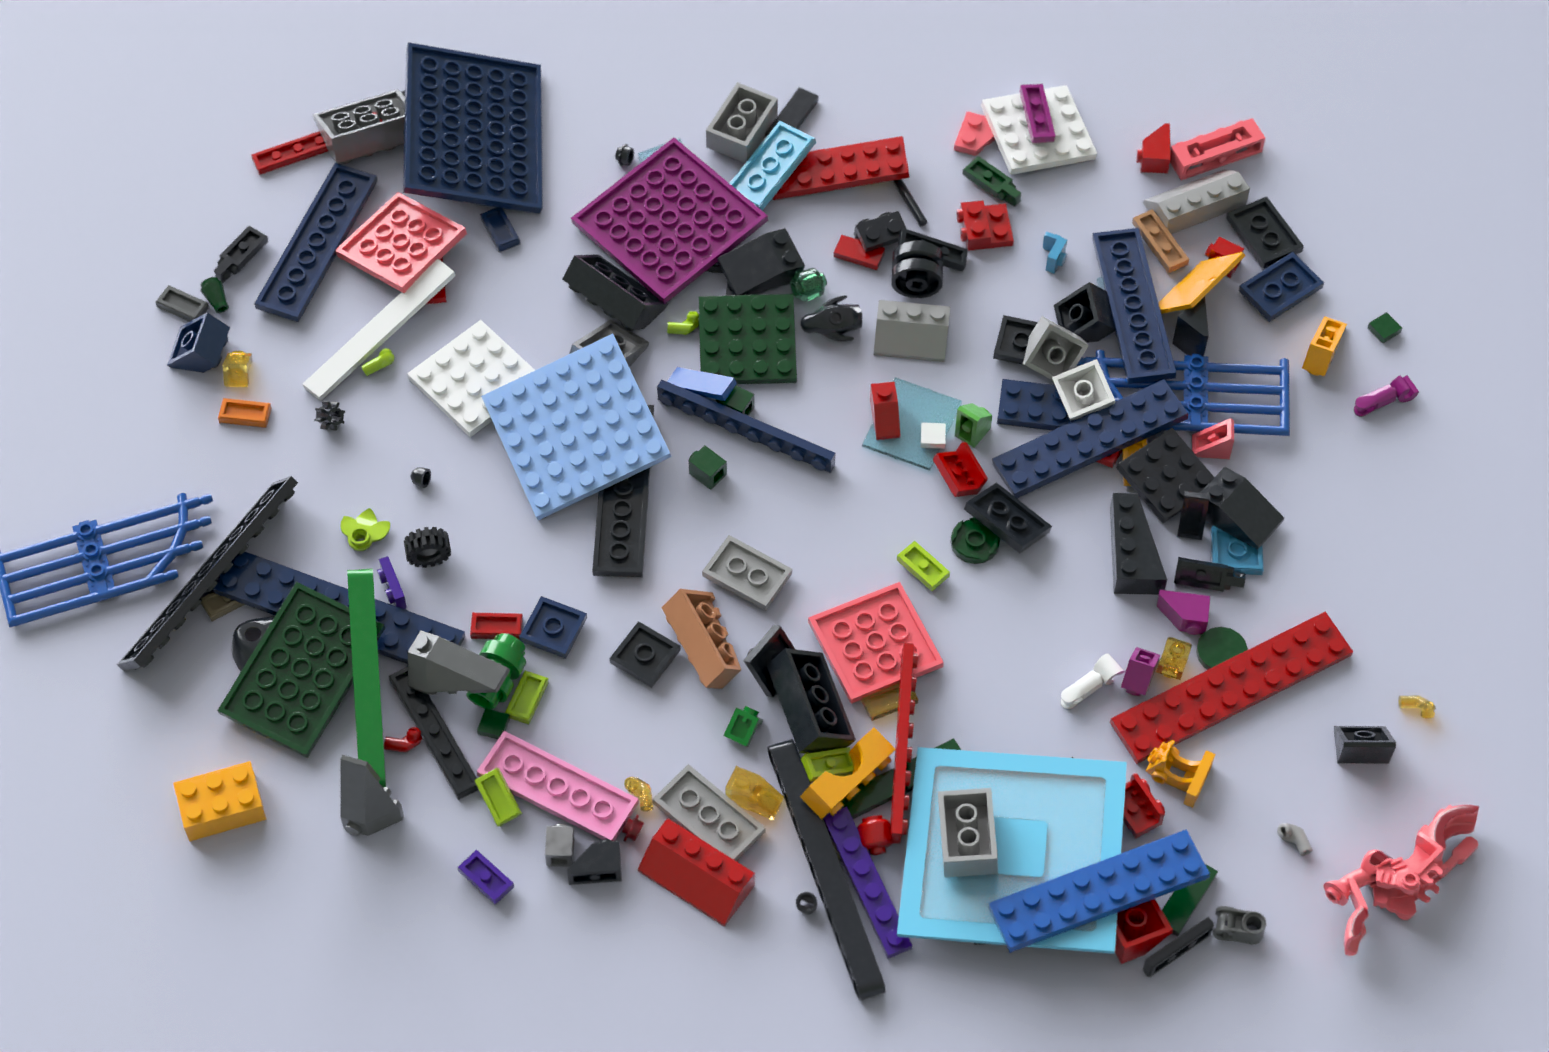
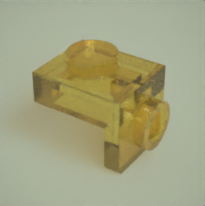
[223,350,252,387]
[1156,637,1192,680]

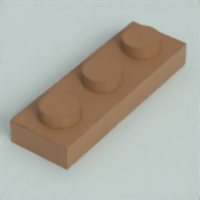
[1132,209,1189,273]

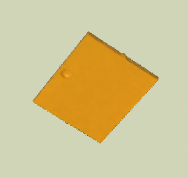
[1158,252,1246,314]

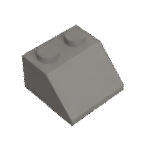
[1023,316,1089,380]

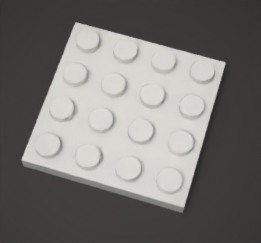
[981,85,1097,175]
[407,320,535,438]

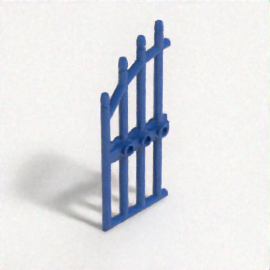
[1076,350,1290,436]
[0,493,213,628]

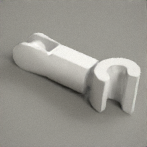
[1061,653,1125,709]

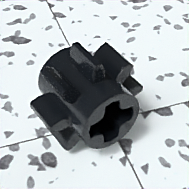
[314,401,345,431]

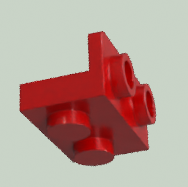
[932,442,988,497]
[1123,773,1165,839]

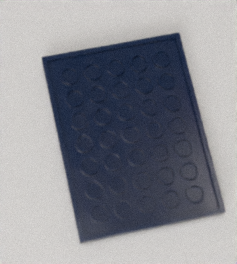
[403,42,542,214]

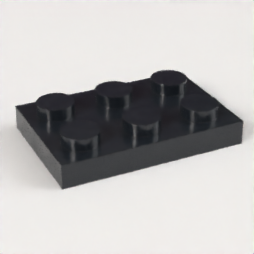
[1226,196,1304,269]
[964,482,1052,554]

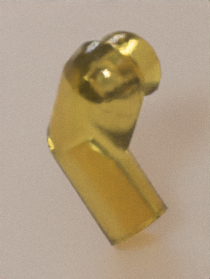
[1398,695,1436,718]
[624,776,653,811]

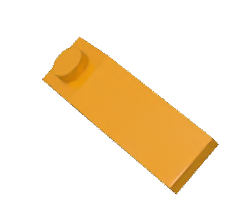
[1302,316,1347,377]

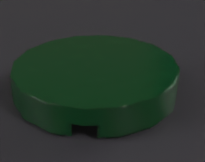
[950,517,1000,564]
[1196,627,1248,670]

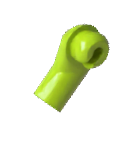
[667,311,699,335]
[361,348,395,376]

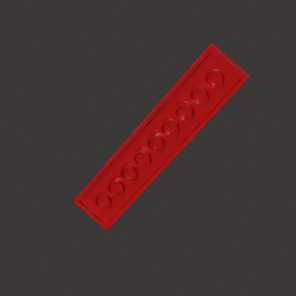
[1110,611,1353,764]

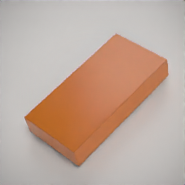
[218,398,272,428]

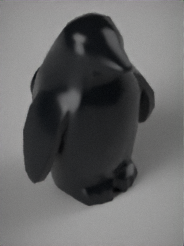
[800,295,862,341]

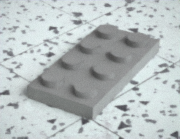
[653,764,766,861]

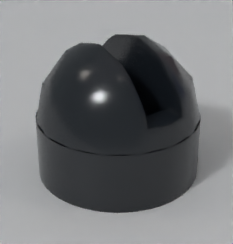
[410,467,431,488]
[796,892,818,914]

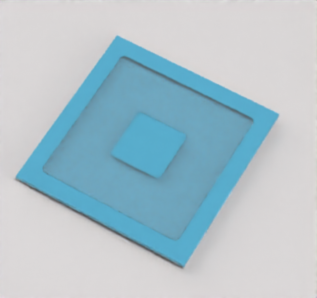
[897,747,1127,954]

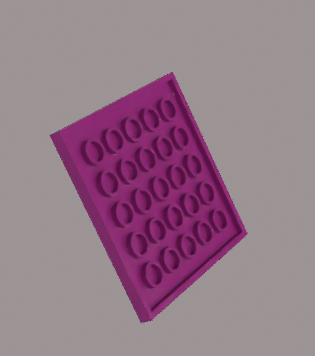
[571,137,768,304]

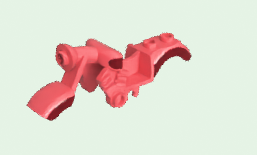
[1323,805,1479,956]

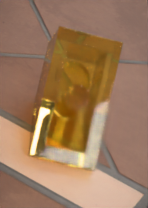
[725,766,784,820]

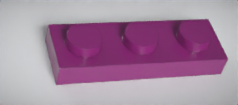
[1019,84,1056,143]

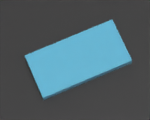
[730,121,817,210]

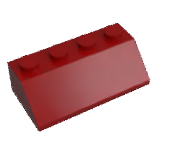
[638,818,755,927]

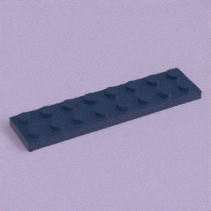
[254,163,378,322]
[1092,228,1176,384]
[992,379,1188,498]

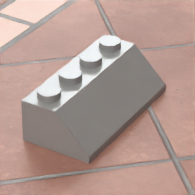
[1143,169,1250,234]

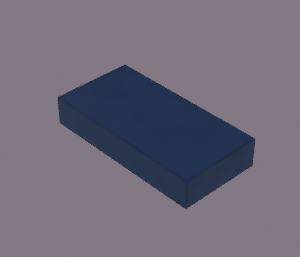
[480,207,520,252]

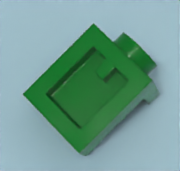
[723,706,764,747]

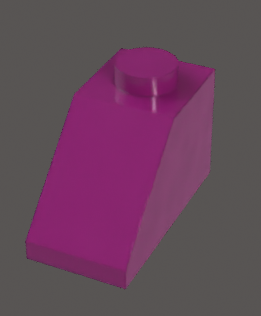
[1157,590,1210,635]
[1121,647,1160,696]

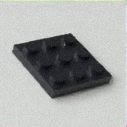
[1116,428,1214,523]

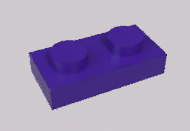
[377,556,407,609]
[457,849,514,905]

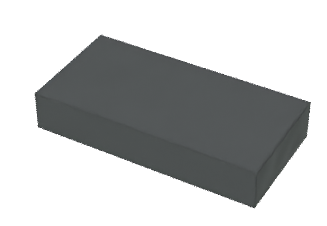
[155,285,209,322]

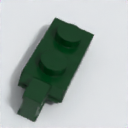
[962,156,1021,207]

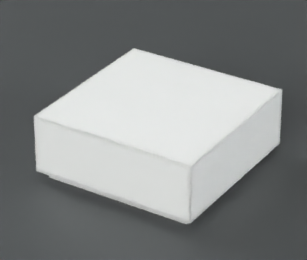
[921,423,946,449]

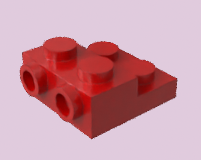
[956,200,1014,251]

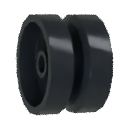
[891,241,944,298]

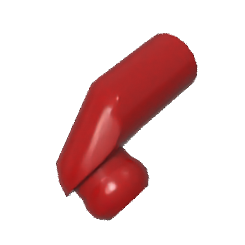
[384,727,422,752]

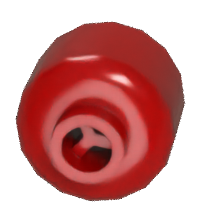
[857,815,893,855]

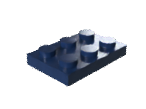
[1238,252,1324,322]
[997,379,1071,431]

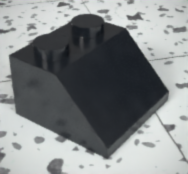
[1054,282,1115,343]

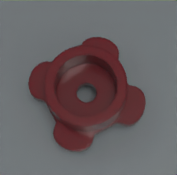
[622,814,644,842]

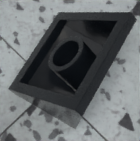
[1172,296,1209,357]
[1334,726,1396,764]

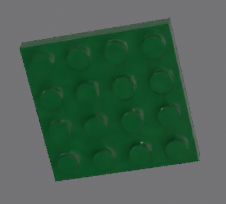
[699,294,797,384]

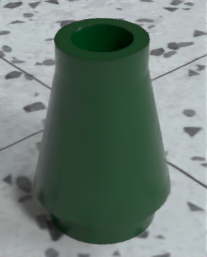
[200,277,229,313]

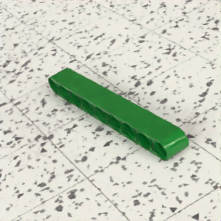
[347,569,386,787]

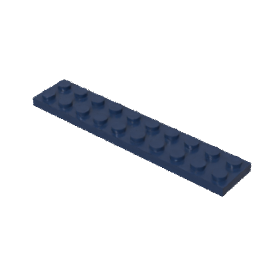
[213,552,465,664]

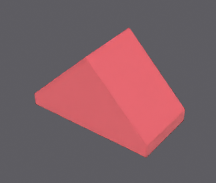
[1192,418,1234,459]

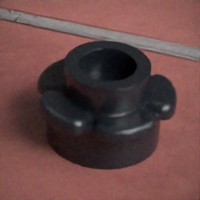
[615,144,634,166]

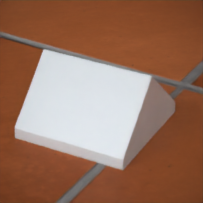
[1052,359,1115,421]

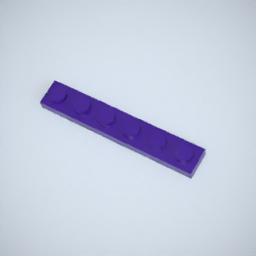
[823,807,913,959]

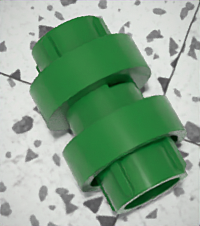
[466,633,526,709]

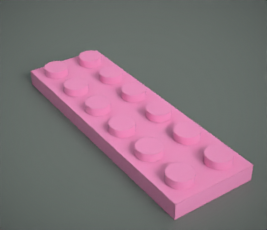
[477,731,639,841]

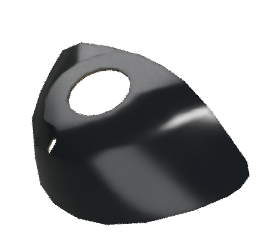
[231,617,274,671]

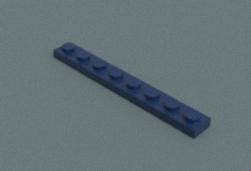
[657,379,836,473]

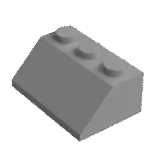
[873,300,950,362]

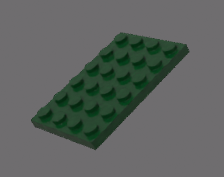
[217,582,385,758]

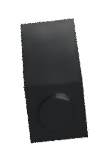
[567,839,622,885]

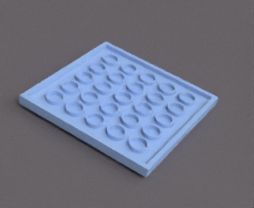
[481,334,672,520]

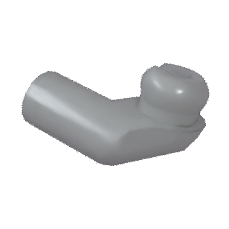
[1277,823,1313,856]

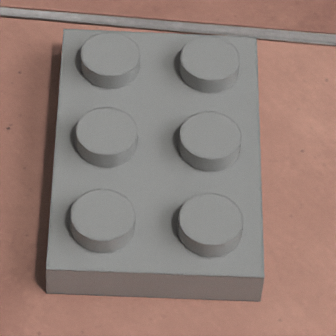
[702,535,792,611]

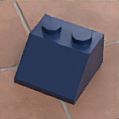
[167,312,230,373]

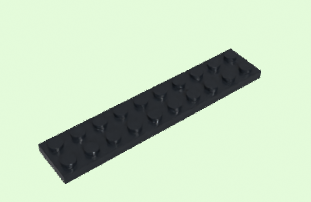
[117,476,298,671]

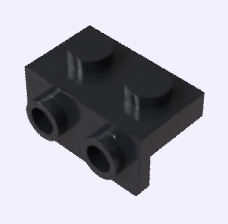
[853,211,907,253]

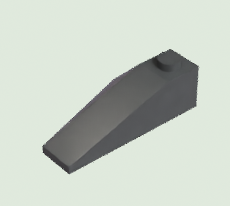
[408,630,510,695]
[340,755,404,836]

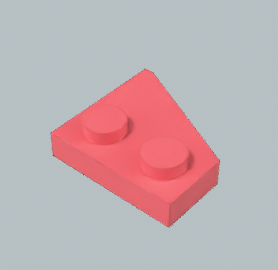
[954,111,995,156]

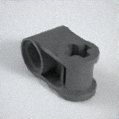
[1212,906,1266,944]

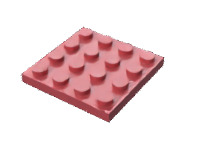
[335,192,467,293]
[808,582,944,704]

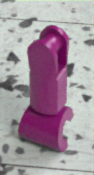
[1354,375,1419,417]

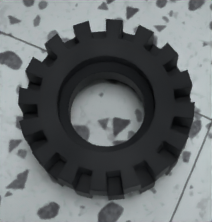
[404,527,451,568]

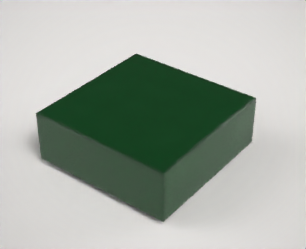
[1367,312,1402,343]
[477,708,510,739]

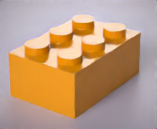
[173,761,267,842]

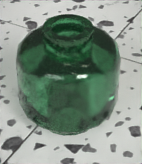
[790,268,827,302]

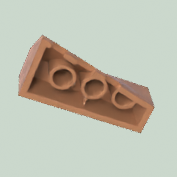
[661,589,741,689]

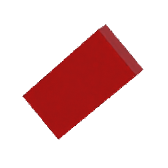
[833,235,885,270]
[470,612,523,640]

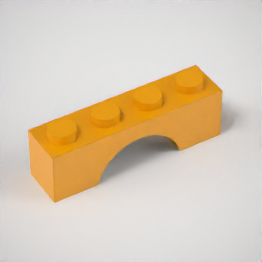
[800,727,896,819]

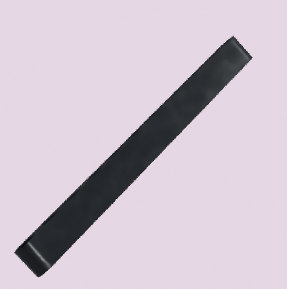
[767,739,886,1001]

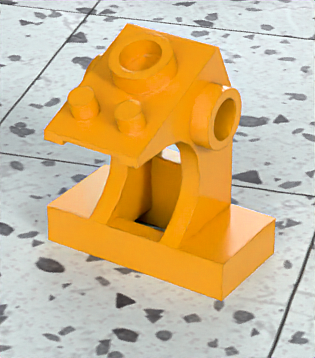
[1146,740,1216,808]

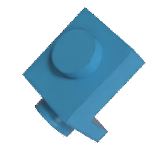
[1042,232,1067,274]

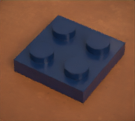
[519,596,587,659]

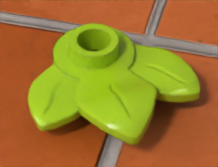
[340,508,390,551]

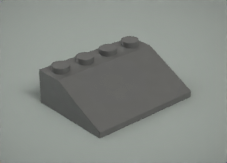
[312,89,405,164]

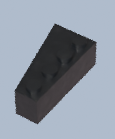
[1110,493,1167,595]

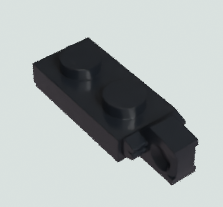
[214,226,268,282]
[1174,557,1246,592]

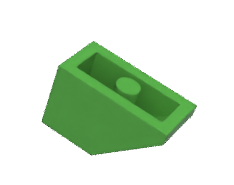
[954,403,992,448]

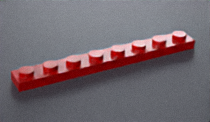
[890,643,918,844]

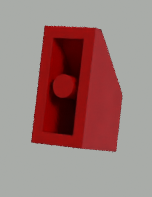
[1136,123,1170,174]
[870,381,901,440]

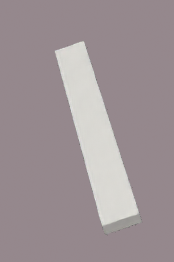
[303,259,456,401]

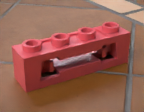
[1170,118,1265,181]

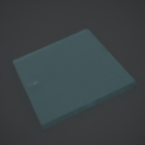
[862,377,962,471]

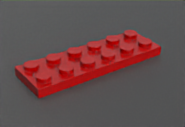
[773,136,910,200]

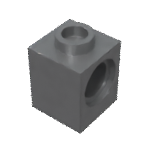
[545,824,575,867]

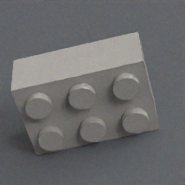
[706,82,778,163]
[938,788,998,878]

